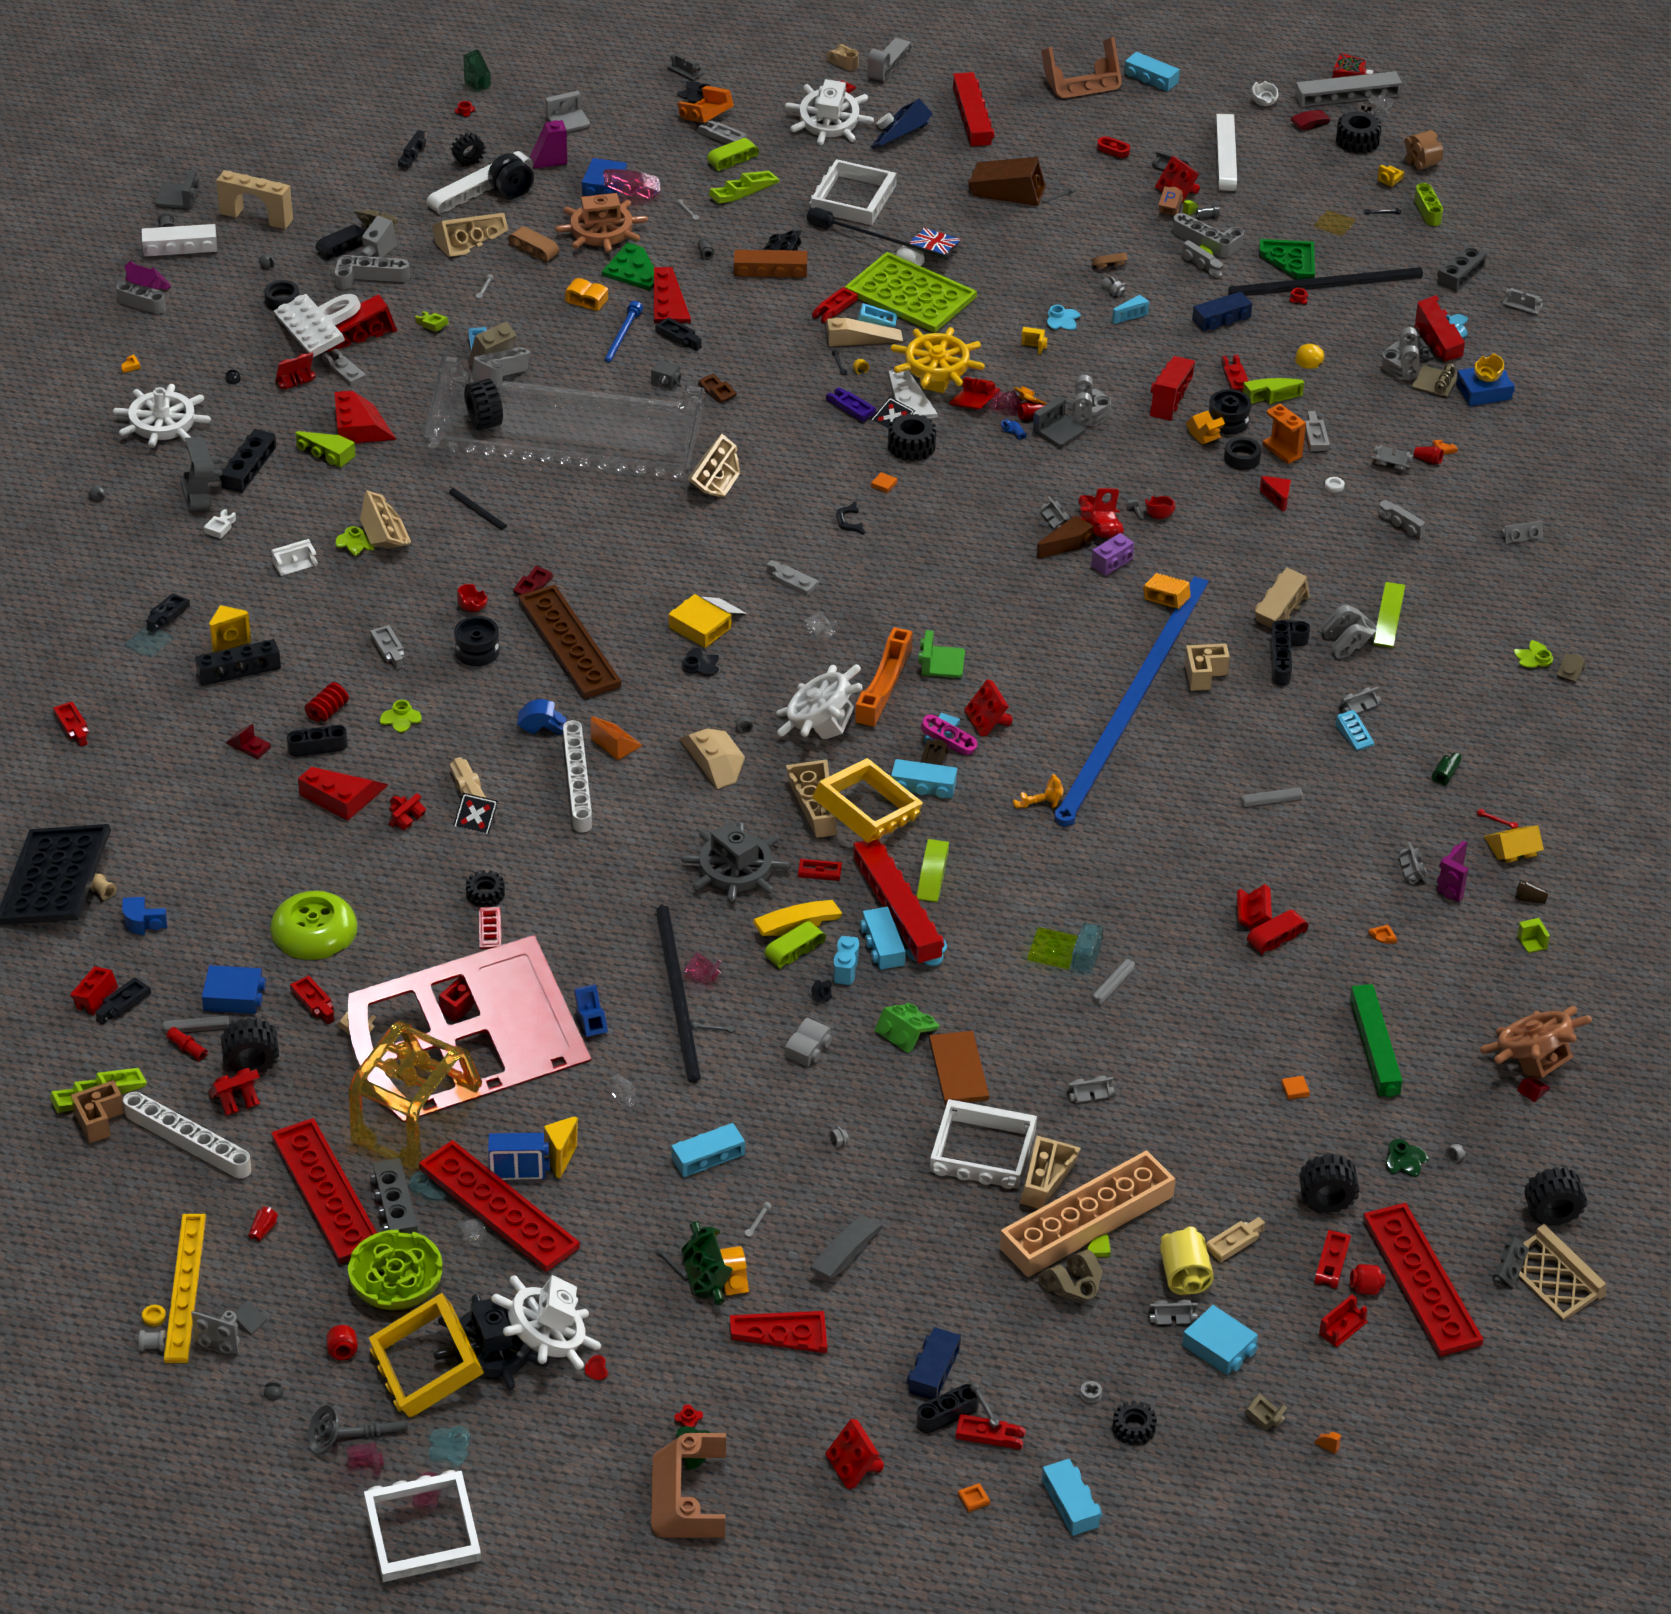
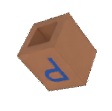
[1159,187,1183,216]

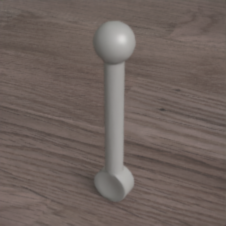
[676,199,699,221]
[476,274,494,299]
[744,1202,771,1237]

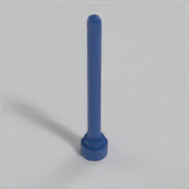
[605,301,643,363]

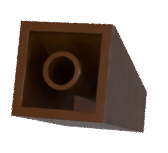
[968,157,1046,206]

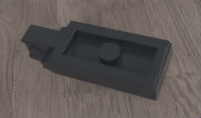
[398,130,426,170]
[655,317,702,351]
[146,593,190,632]
[95,977,151,1025]

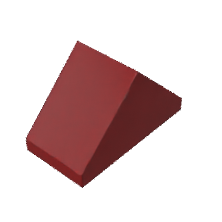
[1260,476,1291,511]

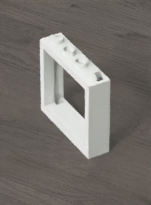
[809,159,896,225]
[930,1099,1037,1189]
[364,1470,481,1582]

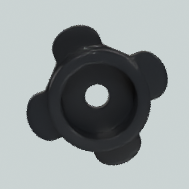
[811,980,832,1002]

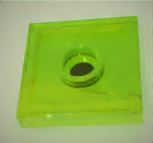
[1027,927,1080,969]

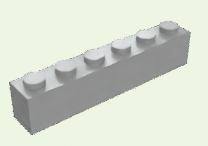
[1295,71,1402,107]

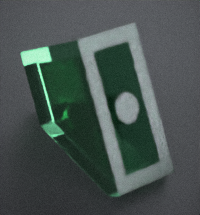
[463,49,491,92]

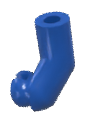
[1000,419,1027,440]

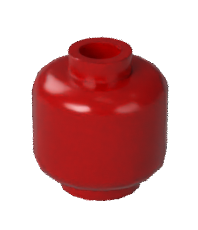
[1350,1264,1386,1295]
[326,1325,358,1360]

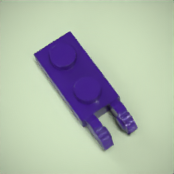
[826,387,876,422]

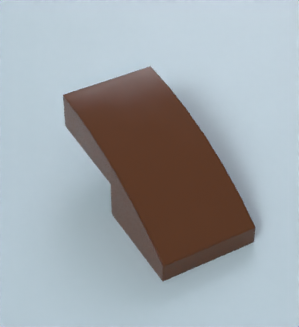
[698,373,737,403]

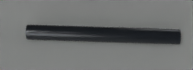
[449,488,507,530]

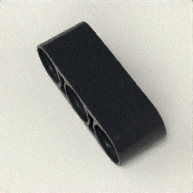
[315,224,365,260]
[287,725,348,757]
[917,1384,979,1433]

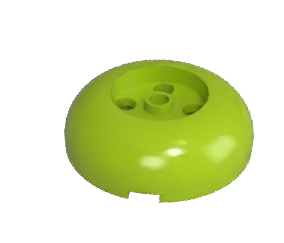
[270,891,357,960]
[348,1230,443,1311]

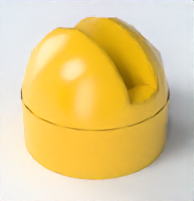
[853,359,869,375]

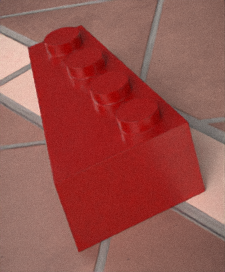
[1150,356,1195,421]

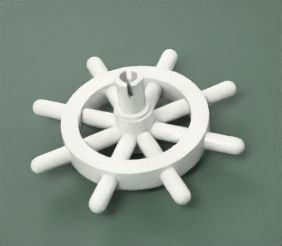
[113,384,211,448]

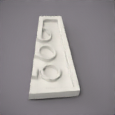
[889,370,938,419]

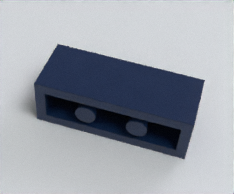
[1192,292,1252,332]
[906,1327,961,1400]

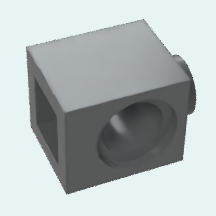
[651,360,682,389]

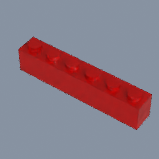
[953,72,995,146]

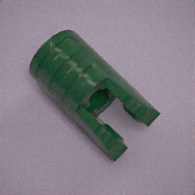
[1431,752,1462,785]

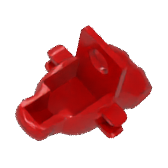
[1078,488,1124,539]

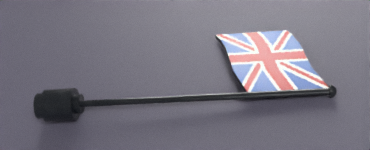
[807,207,960,260]

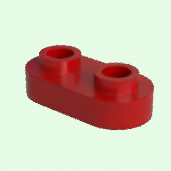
[1097,136,1130,158]

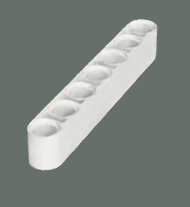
[1215,114,1237,192]
[426,151,533,215]
[563,720,592,832]
[123,1092,251,1178]

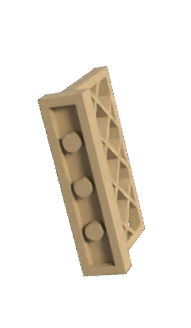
[1518,1224,1606,1320]

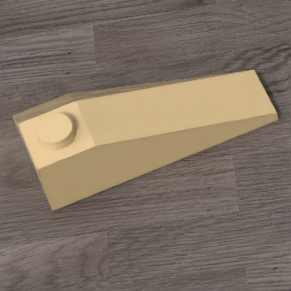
[432,213,508,257]
[825,318,903,346]

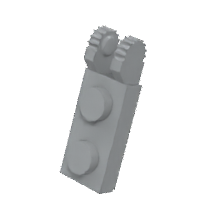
[697,120,747,144]
[1182,240,1223,278]
[322,349,366,386]
[1379,500,1425,539]

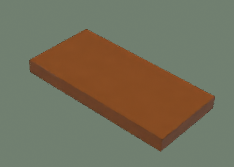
[929,1031,989,1105]

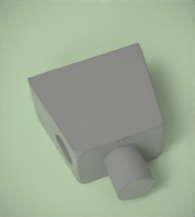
[360,216,398,258]

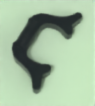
[836,501,865,535]

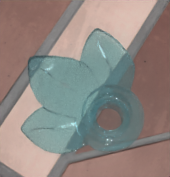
[409,1171,446,1200]
[428,1425,471,1468]

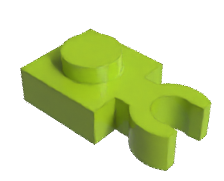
[415,311,449,331]

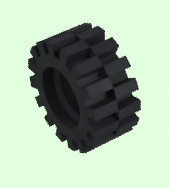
[451,132,486,166]
[466,870,505,908]
[1112,1401,1157,1445]

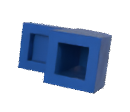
[517,699,566,735]
[122,897,168,935]
[574,984,608,1037]

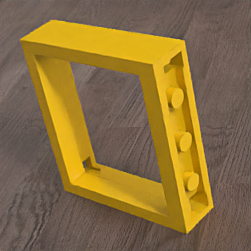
[812,758,923,843]
[369,1293,484,1417]

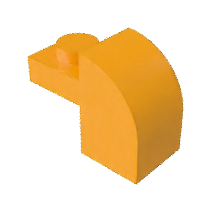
[1186,411,1225,445]
[720,1246,749,1296]

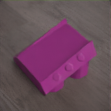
[124,261,171,290]

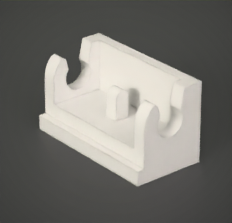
[272,539,318,576]

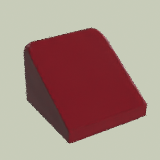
[1517,1077,1550,1102]

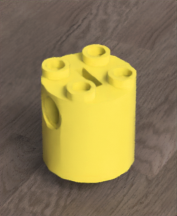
[1160,1227,1214,1295]

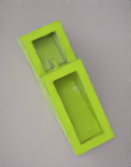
[1243,378,1304,404]
[917,839,949,903]

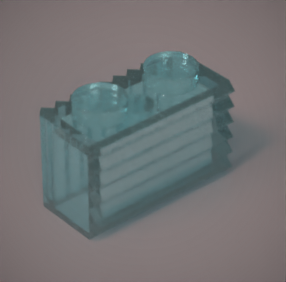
[1071,922,1103,972]

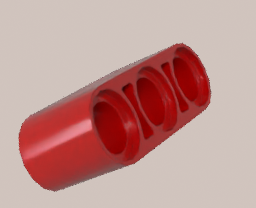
[1247,909,1309,955]

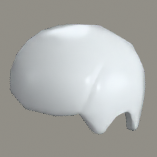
[1252,81,1279,106]
[896,245,925,266]

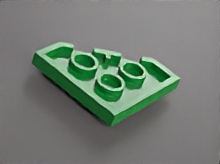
[1259,239,1315,279]
[602,242,654,291]

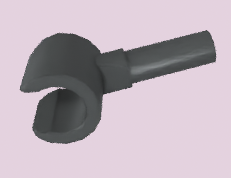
[1126,498,1144,520]

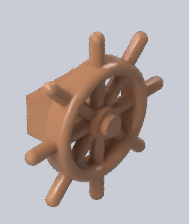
[555,193,648,253]
[1480,1006,1592,1078]

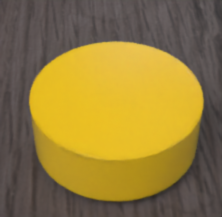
[142,1305,166,1327]

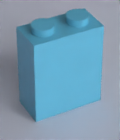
[1182,1305,1258,1375]

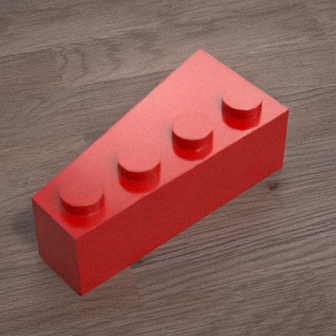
[326,294,397,352]

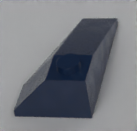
[871,98,933,149]

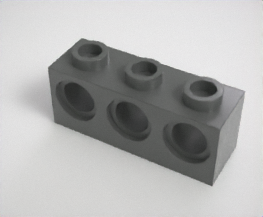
[1437,245,1487,292]

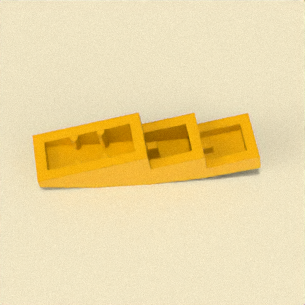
[753,900,843,936]

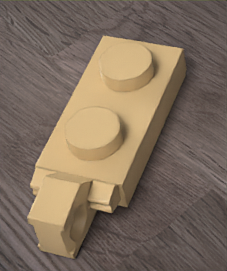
[1206,1217,1265,1263]

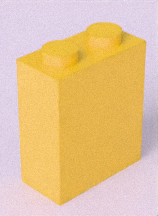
[668,594,731,648]

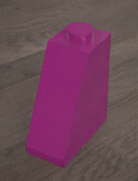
[529,120,568,169]

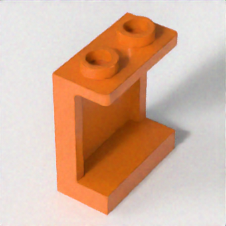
[677,86,734,123]
[1262,404,1306,464]

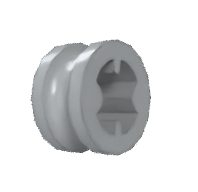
[1080,1381,1102,1404]

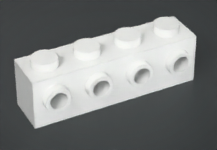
[142,224,217,256]

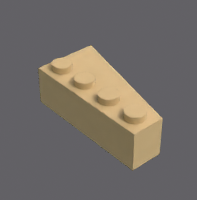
[786,759,837,838]

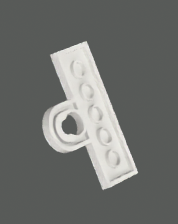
[274,294,361,357]

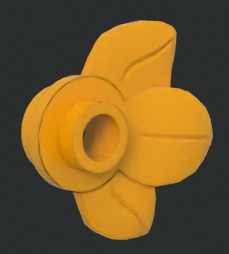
[1013,386,1047,405]

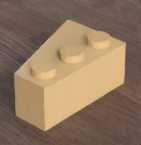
[1254,567,1310,628]
[1020,1136,1081,1209]

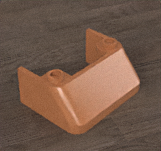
[1041,37,1122,98]
[651,1433,726,1538]

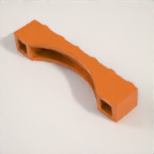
[855,627,913,727]

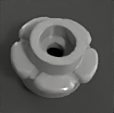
[1109,281,1126,297]
[829,1126,849,1148]

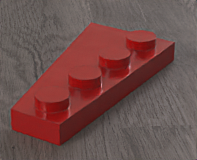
[654,267,691,323]
[730,1311,828,1354]

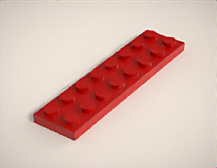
[271,1118,377,1264]
[419,1140,580,1272]
[1363,1202,1484,1357]

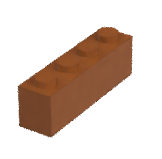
[734,250,807,278]

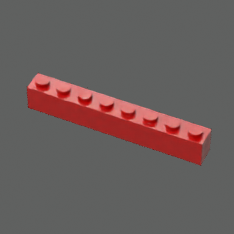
[853,838,945,963]

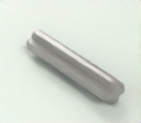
[1241,787,1303,807]
[1092,959,1135,1004]
[163,1016,230,1034]

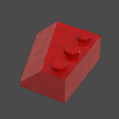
[334,391,396,443]
[298,767,388,821]

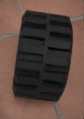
[1336,111,1382,154]
[464,378,503,430]
[888,414,936,462]
[221,1018,279,1074]
[1299,1154,1359,1213]
[1524,1167,1587,1226]

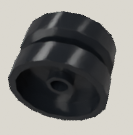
[488,153,534,200]
[1209,389,1251,435]
[454,616,500,666]

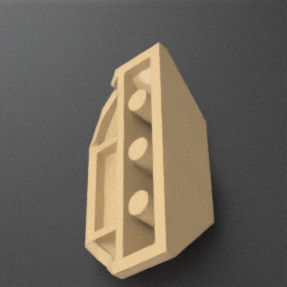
[688,434,740,497]
[360,490,411,549]
[679,729,745,790]

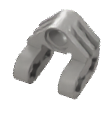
[1382,327,1419,380]
[1075,375,1111,426]
[1321,605,1377,658]

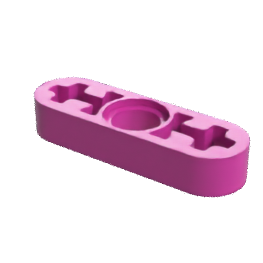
[920,714,977,755]

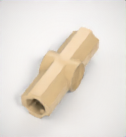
[450,757,486,798]

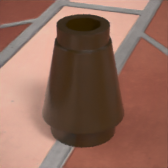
[1515,880,1549,904]

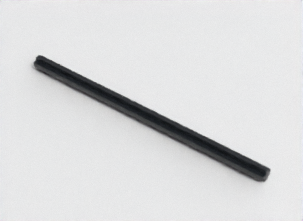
[1228,267,1423,296]
[656,904,701,1083]

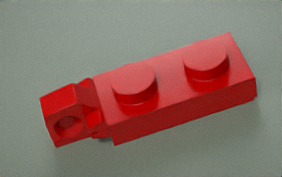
[53,701,89,747]
[290,975,335,1024]

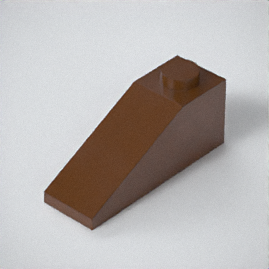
[1037,515,1094,558]

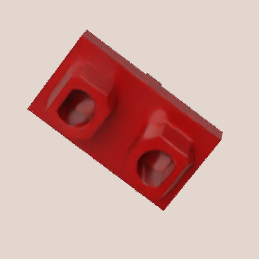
[388,793,427,831]

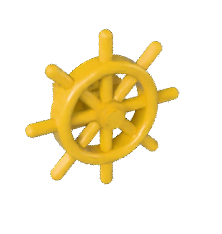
[890,327,985,393]

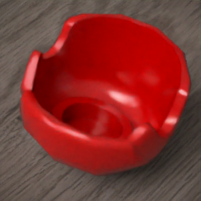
[1145,496,1176,519]
[457,584,488,612]

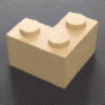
[1185,644,1230,691]

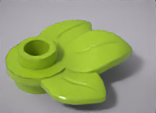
[335,526,375,556]
[1514,640,1553,668]
[380,700,422,733]

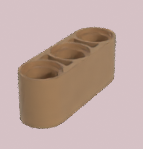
[508,226,560,263]

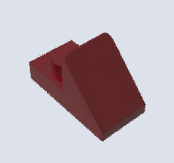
[226,724,271,759]

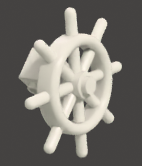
[785,79,874,146]
[776,664,862,739]
[491,1275,601,1370]

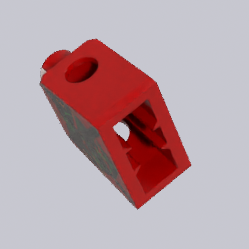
[1332,53,1374,78]

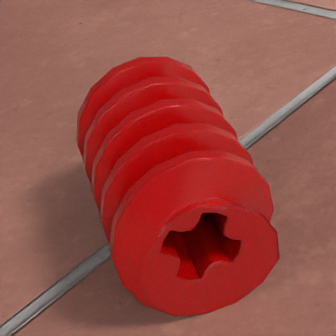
[304,682,349,722]

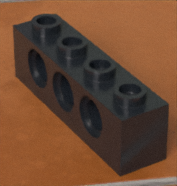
[220,429,276,493]
[195,639,281,686]

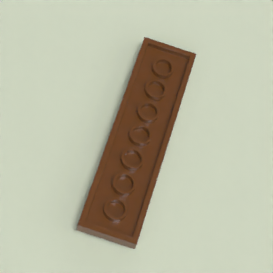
[518,585,621,699]

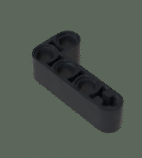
[1271,620,1310,686]

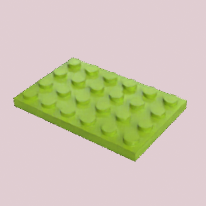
[844,252,977,333]

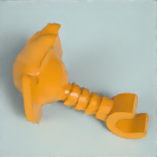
[1013,774,1064,809]

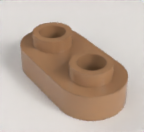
[1091,253,1128,269]

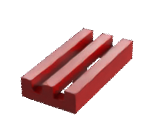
[798,859,842,881]

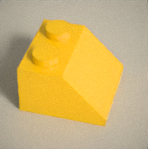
[1483,825,1544,863]

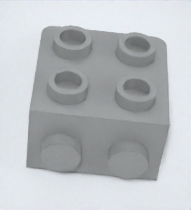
[545,91,590,132]

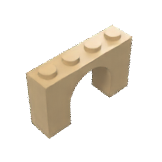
[216,170,293,229]

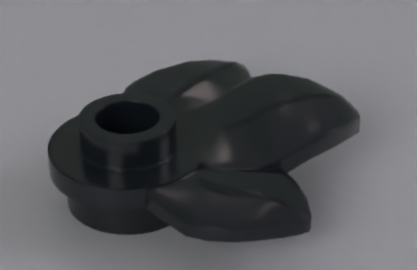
[677,81,709,102]
[682,647,719,675]

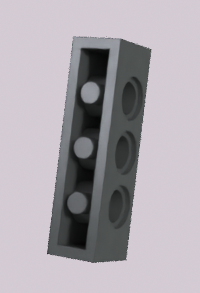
[370,1158,418,1234]

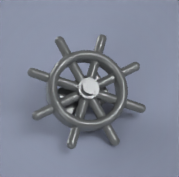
[681,821,791,902]

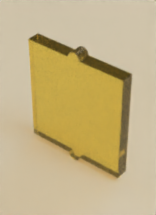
[1314,210,1356,236]

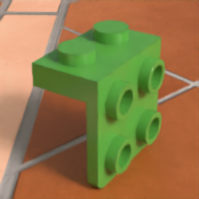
[918,630,965,678]
[874,1003,940,1053]

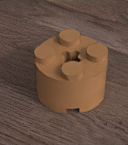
[1404,130,1443,170]

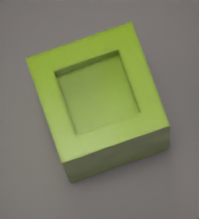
[1517,918,1550,953]

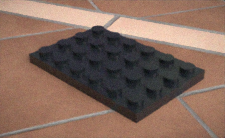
[0,824,111,925]

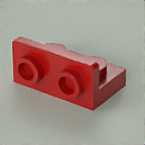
[1237,884,1272,930]

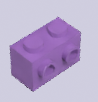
[1091,533,1134,576]

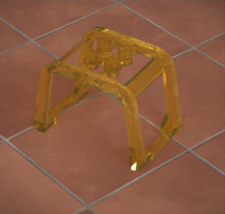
[348,1020,482,1171]

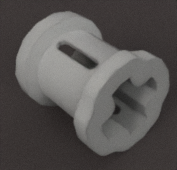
[139,1330,166,1352]

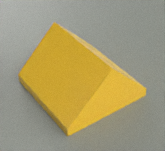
[209,605,251,652]
[544,1117,578,1178]

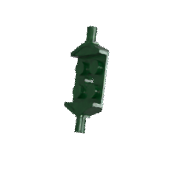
[681,1221,733,1305]

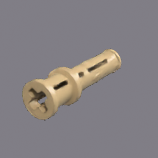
[90,873,117,901]

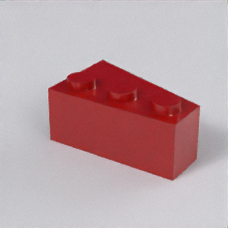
[1414,295,1465,362]

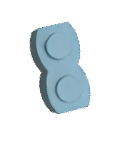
[833,936,859,985]

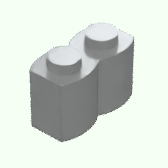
[785,1018,832,1067]

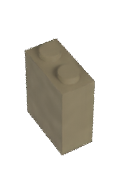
[468,321,517,367]

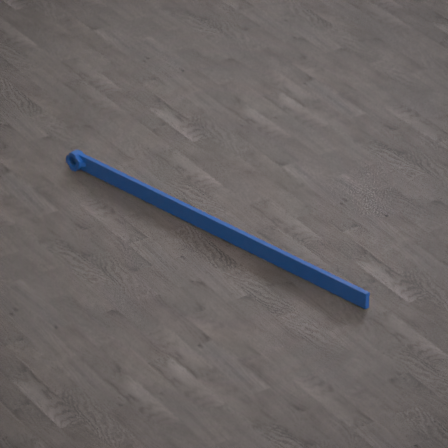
[1054,576,1209,827]

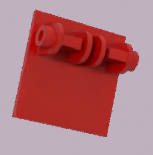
[275,352,315,390]
[949,377,1000,410]

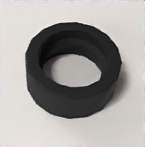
[264,280,300,310]
[1224,437,1261,470]

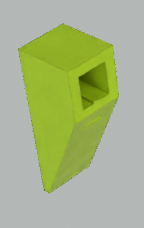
[295,431,356,468]

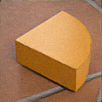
[121,354,141,373]

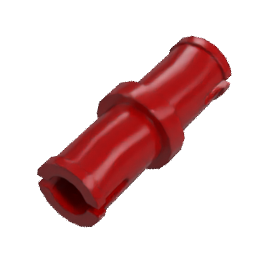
[166,1027,208,1062]

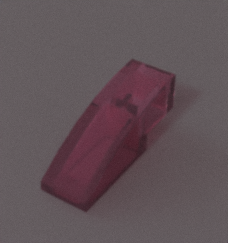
[603,169,660,199]

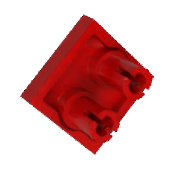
[1155,156,1200,204]
[964,679,1013,736]
[208,1068,260,1116]
[825,1419,884,1489]

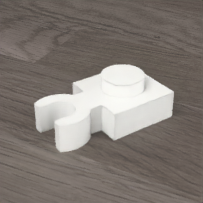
[204,509,236,539]

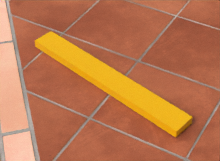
[164,1214,206,1363]

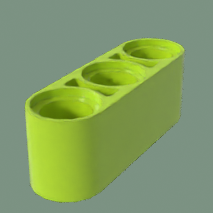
[707,138,759,171]
[1414,183,1443,226]
[764,921,826,969]

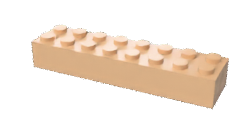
[1000,1150,1175,1277]

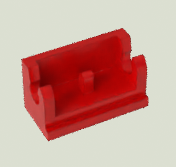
[70,966,118,1015]
[1319,1294,1368,1348]

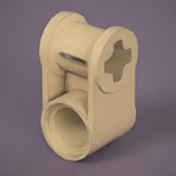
[827,44,859,71]

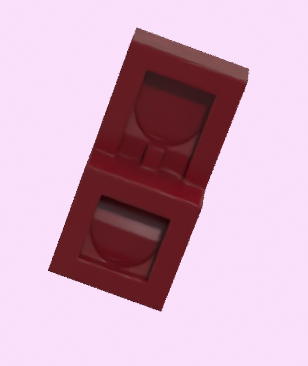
[1290,110,1331,130]
[513,566,553,595]

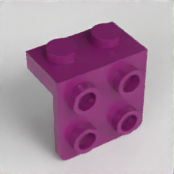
[1437,841,1469,902]

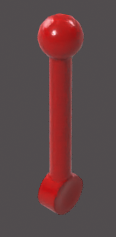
[1477,809,1518,829]

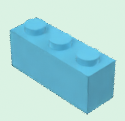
[1124,52,1180,92]
[891,759,957,798]
[860,907,906,970]
[671,1123,745,1177]
[1042,1458,1102,1536]

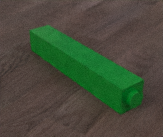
[1350,984,1403,1097]

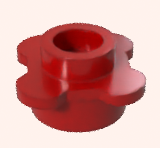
[455,101,475,117]
[1289,288,1308,304]
[674,1404,703,1427]

